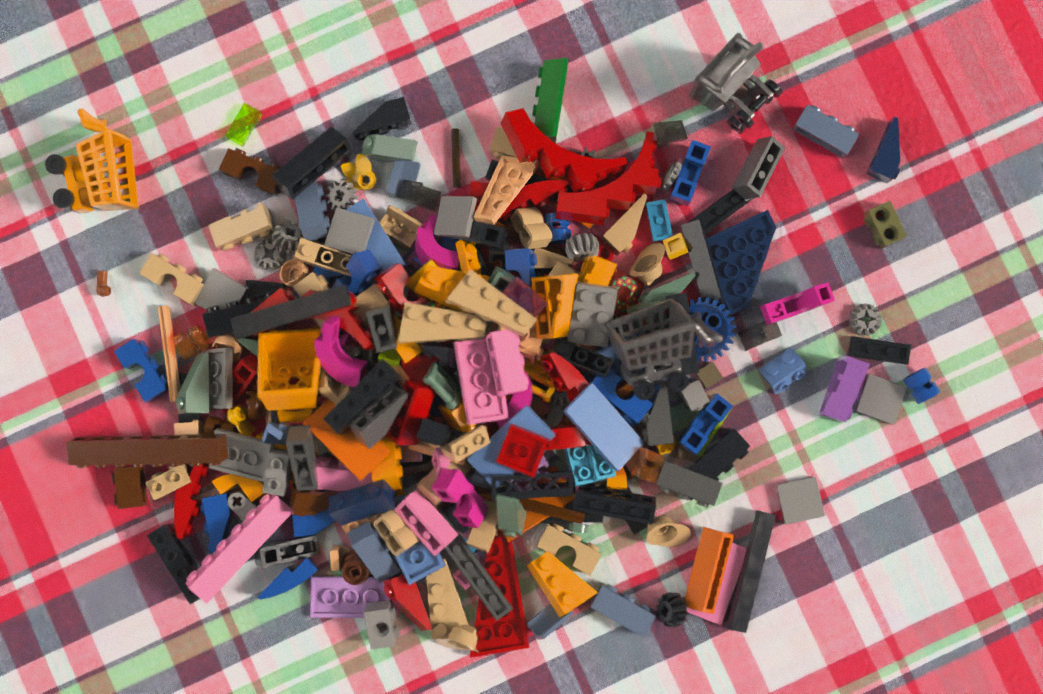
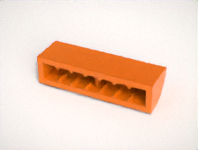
[685,527,734,614]

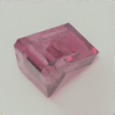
[503,276,547,317]

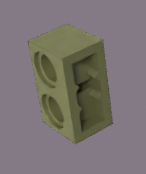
[864,201,907,249]

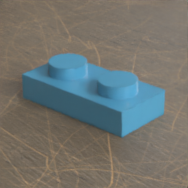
[645,199,673,242]

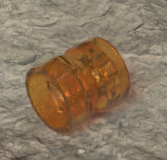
[172,324,211,360]
[631,447,666,483]

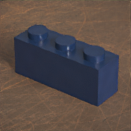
[329,479,396,526]

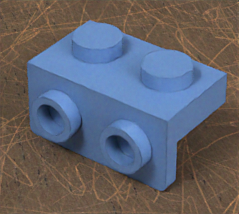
[758,347,807,395]
[262,423,313,445]

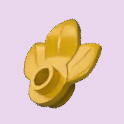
[341,154,376,192]
[227,405,256,437]

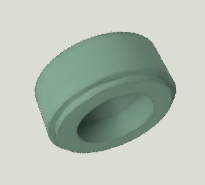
[568,523,589,533]

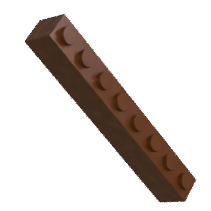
[66,434,228,468]

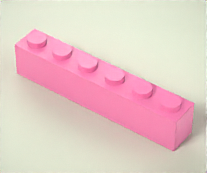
[186,494,292,604]

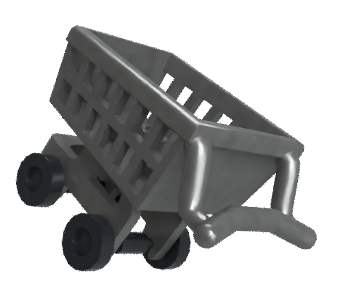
[689,33,782,134]
[605,298,723,400]

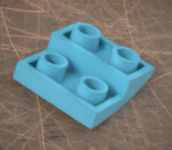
[564,445,616,487]

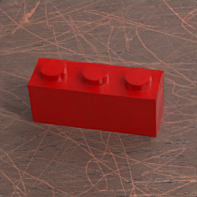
[386,380,435,446]

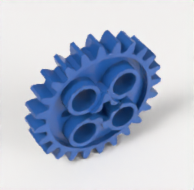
[689,297,736,362]

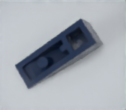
[866,116,901,183]

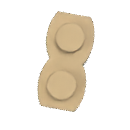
[510,207,552,249]
[373,506,420,556]

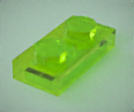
[225,103,263,147]

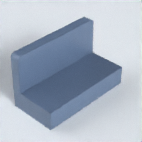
[387,161,421,201]
[526,603,574,640]

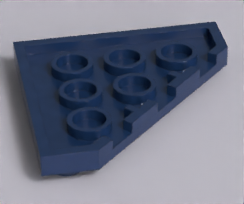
[707,210,776,315]

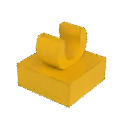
[663,233,688,260]

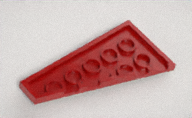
[469,530,530,658]

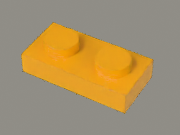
[455,239,481,275]

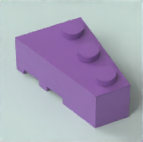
[819,356,870,423]

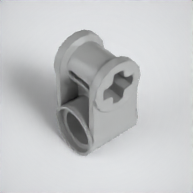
[228,491,259,521]

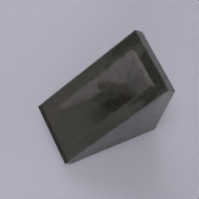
[738,321,782,351]

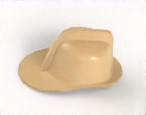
[630,243,665,286]
[646,515,691,547]
[436,625,479,652]

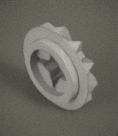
[660,161,682,191]
[254,238,286,270]
[849,303,882,335]

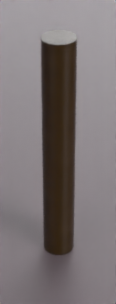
[451,128,461,188]

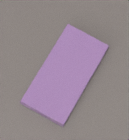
[310,576,392,618]

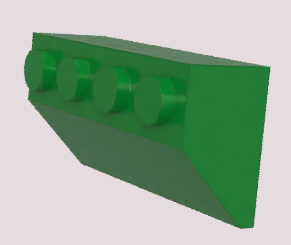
[532,58,568,143]

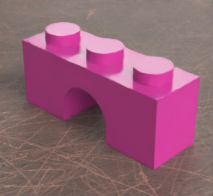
[432,468,489,528]

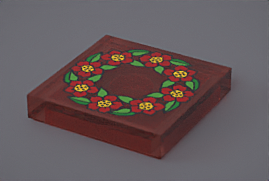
[608,268,645,316]

